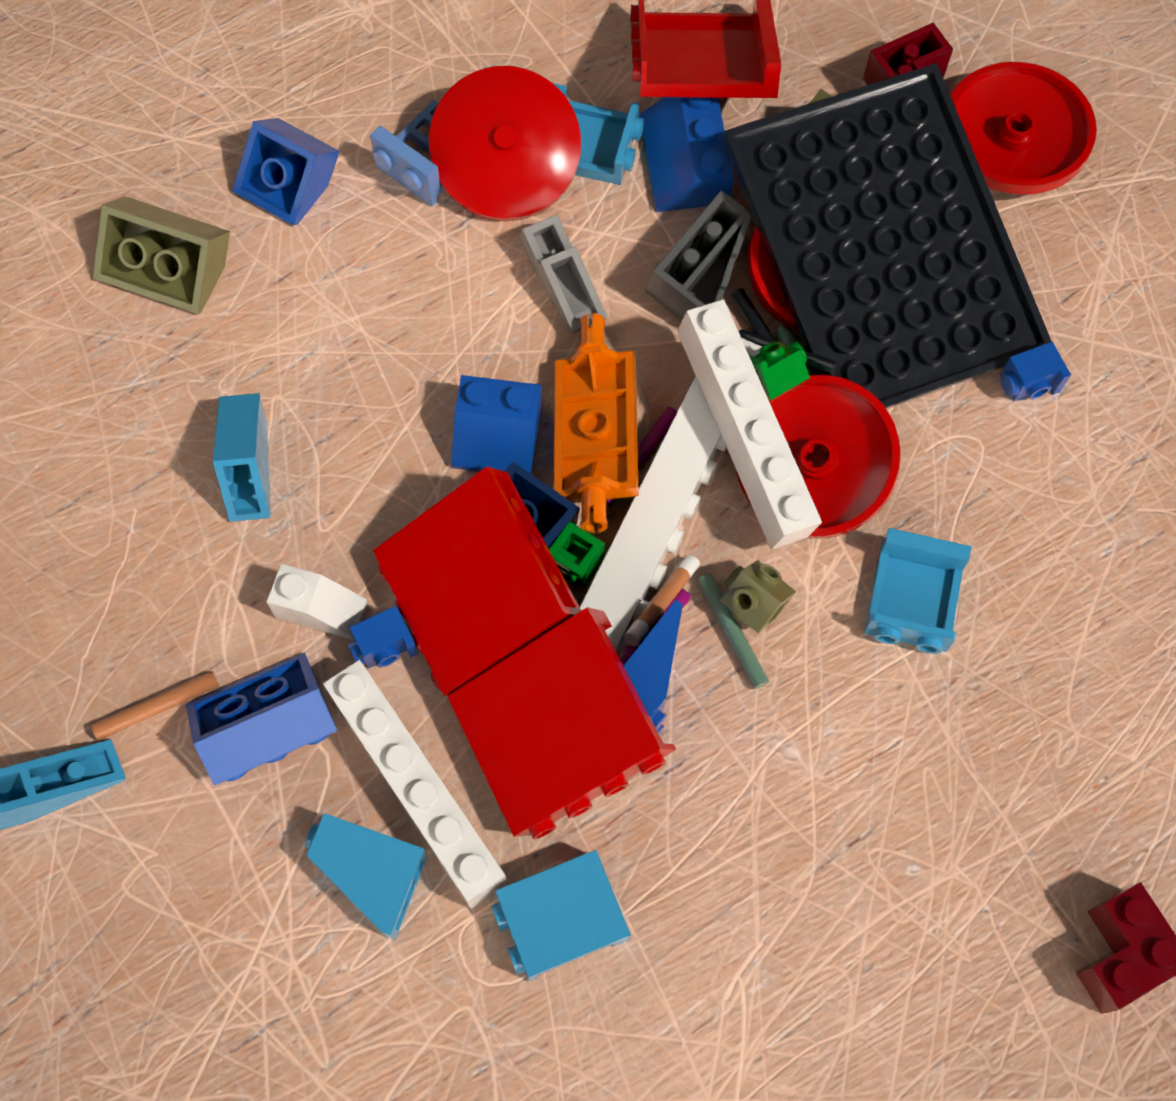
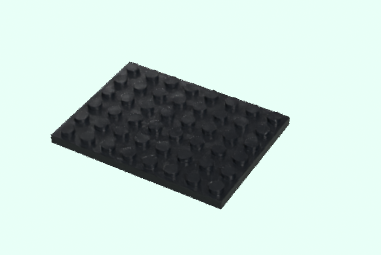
[722,63,1052,409]

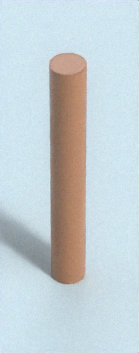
[91,671,219,741]

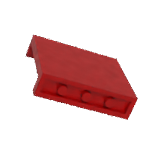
[630,0,781,98]
[373,466,581,696]
[447,607,676,840]

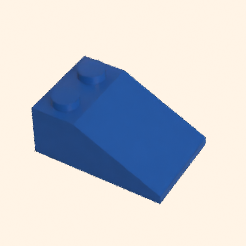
[624,600,683,735]

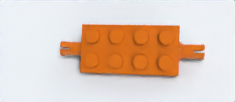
[554,313,639,533]

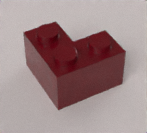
[863,22,953,85]
[1076,882,1176,1014]

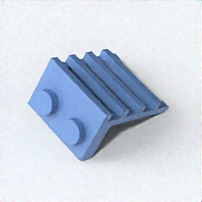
[370,100,444,207]

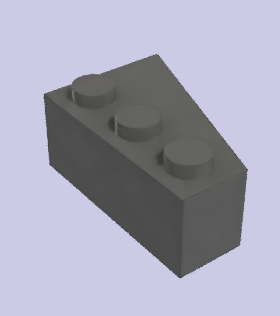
[644,190,752,320]

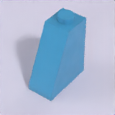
[213,393,271,522]
[305,813,428,941]

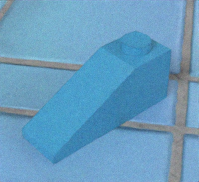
[0,740,126,830]

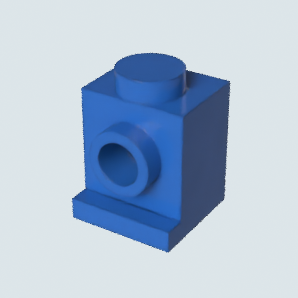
[1000,342,1071,401]
[348,606,418,669]

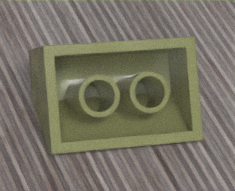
[93,196,230,314]

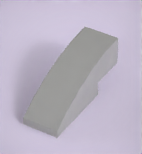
[519,215,608,334]

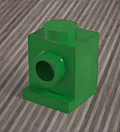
[749,342,810,400]
[549,521,605,587]

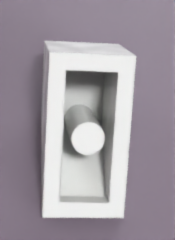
[267,564,368,640]

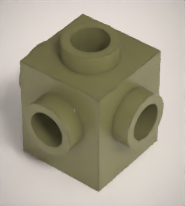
[720,560,796,633]

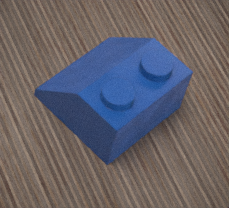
[232,118,340,225]
[451,375,542,474]

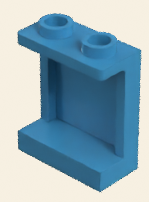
[553,83,644,185]
[864,528,971,654]
[491,850,631,982]

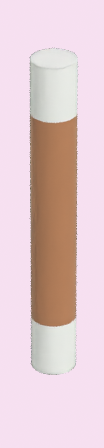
[624,555,700,647]

